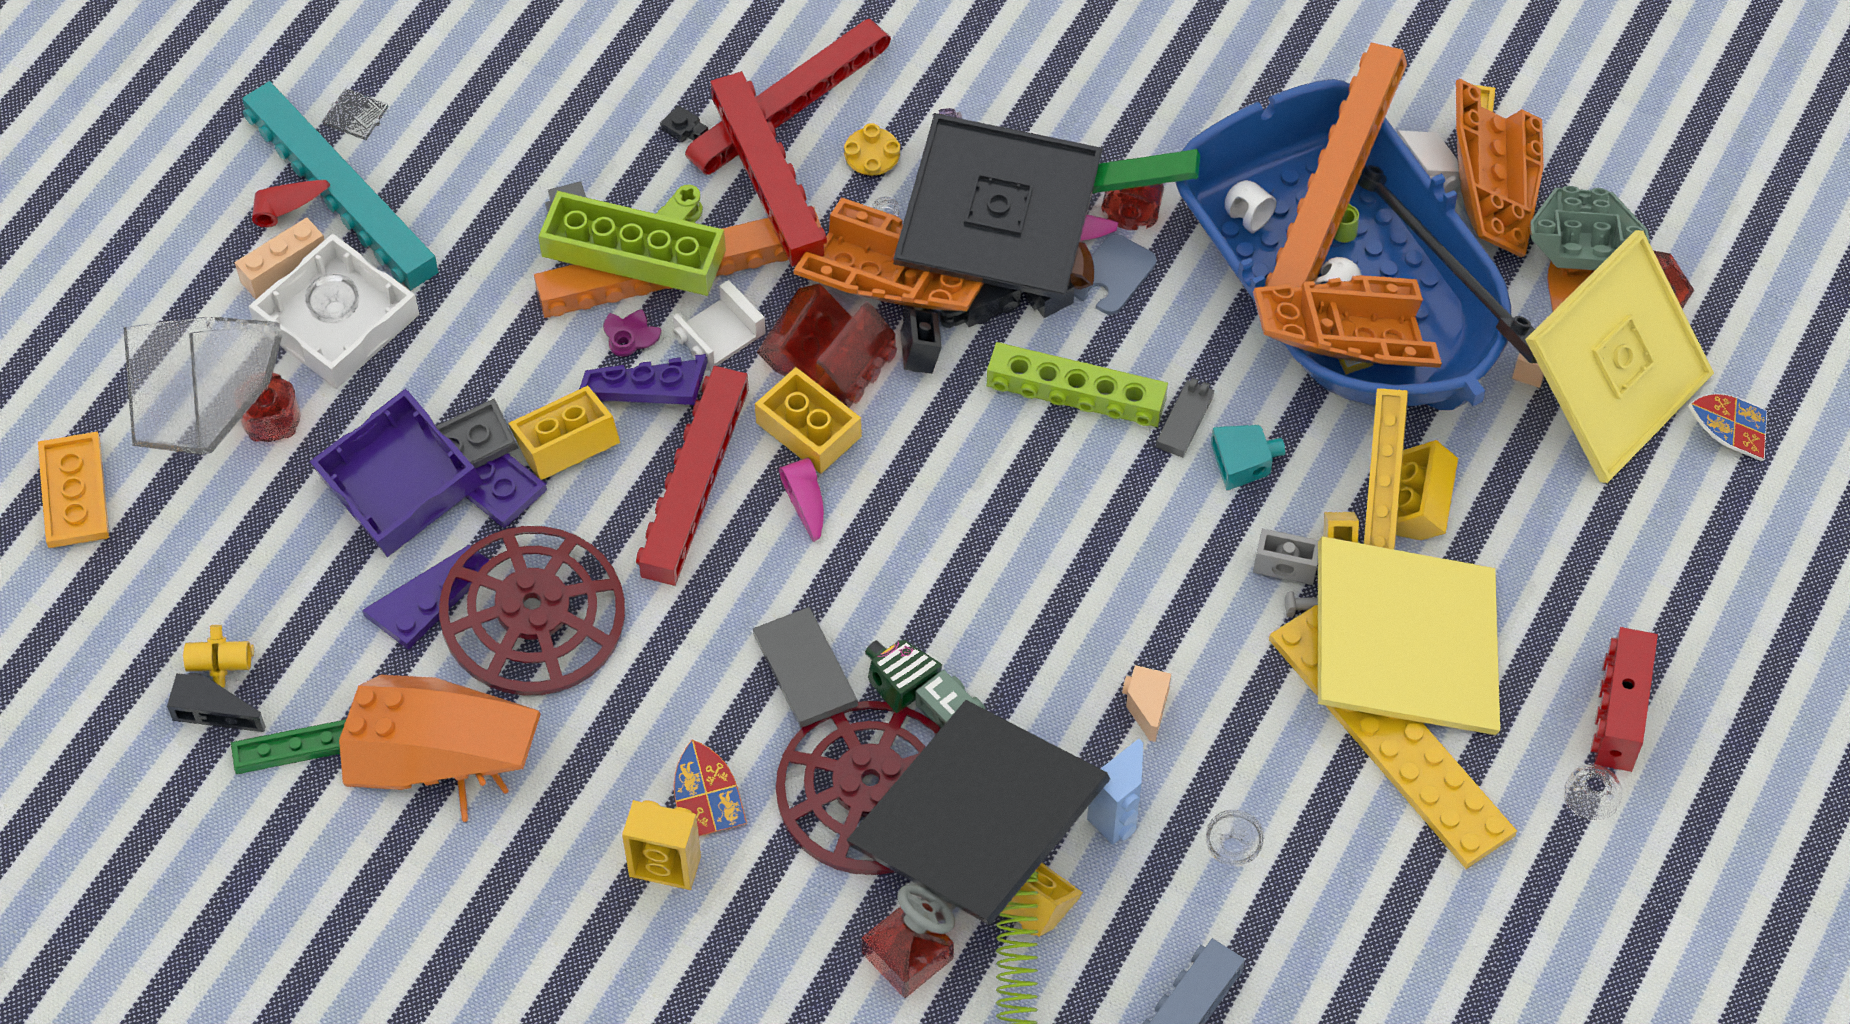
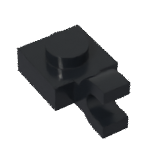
[660,105,708,142]

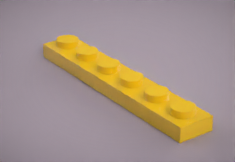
[1364,388,1408,550]

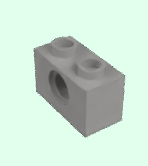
[1253,528,1319,585]

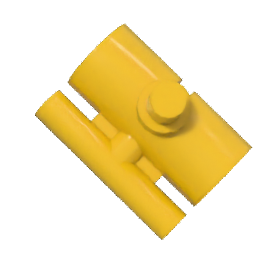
[183,625,254,687]

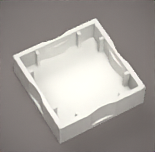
[249,233,420,389]

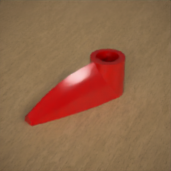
[252,180,330,228]

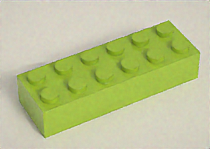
[538,191,726,296]

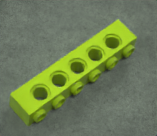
[986,342,1168,427]

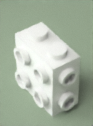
[1397,130,1460,192]

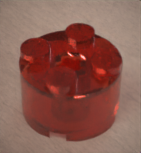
[1101,183,1164,230]
[235,372,301,442]

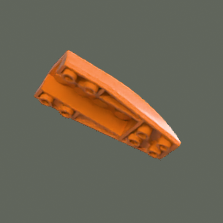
[1456,78,1544,257]

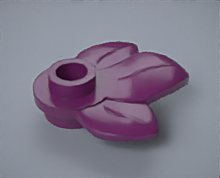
[603,309,661,356]

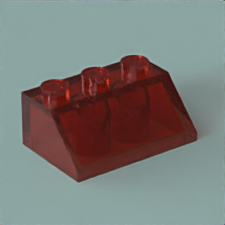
[757,283,857,384]
[816,301,897,408]

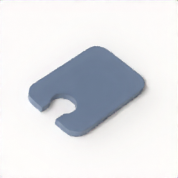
[1074,234,1156,315]

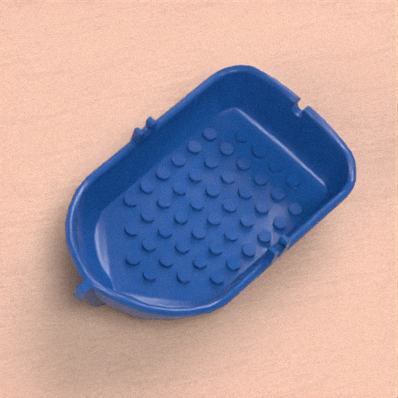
[1175,79,1511,410]

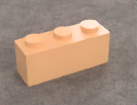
[235,217,325,299]

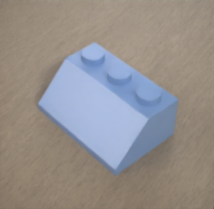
[1087,739,1143,845]

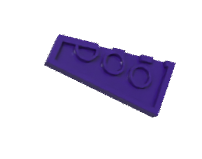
[579,354,708,405]
[362,545,489,650]

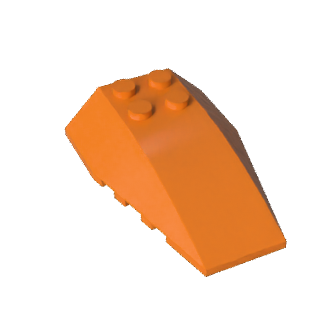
[794,197,984,311]
[1253,275,1442,368]
[339,675,541,790]

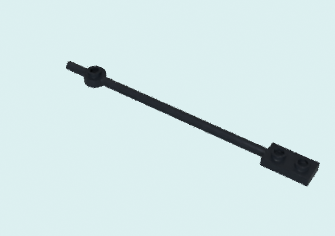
[1357,165,1537,363]

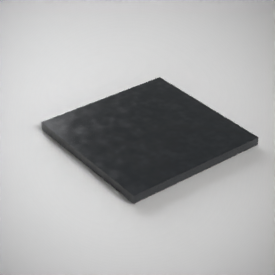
[893,113,1103,300]
[847,700,1110,926]

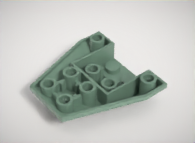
[1530,186,1650,270]

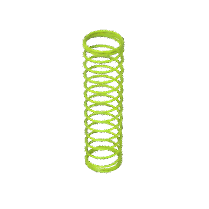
[996,871,1039,1024]

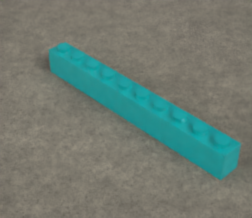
[242,81,439,291]

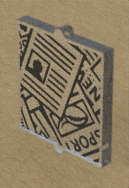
[322,88,389,140]

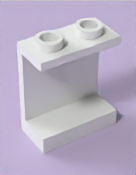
[673,280,766,370]

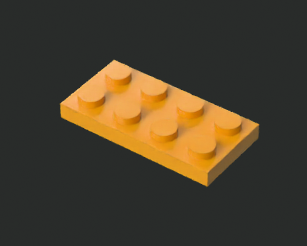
[38,431,110,548]

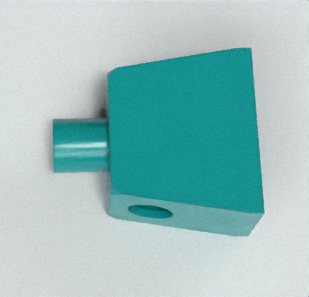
[1211,425,1285,491]

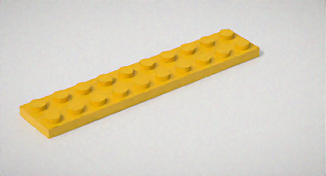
[1269,605,1517,869]

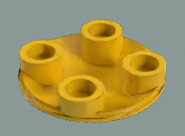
[844,123,900,176]

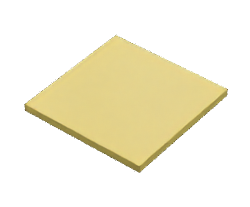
[1525,230,1714,483]
[1318,536,1500,735]

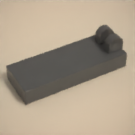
[1156,378,1214,458]

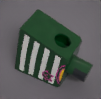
[865,640,942,713]

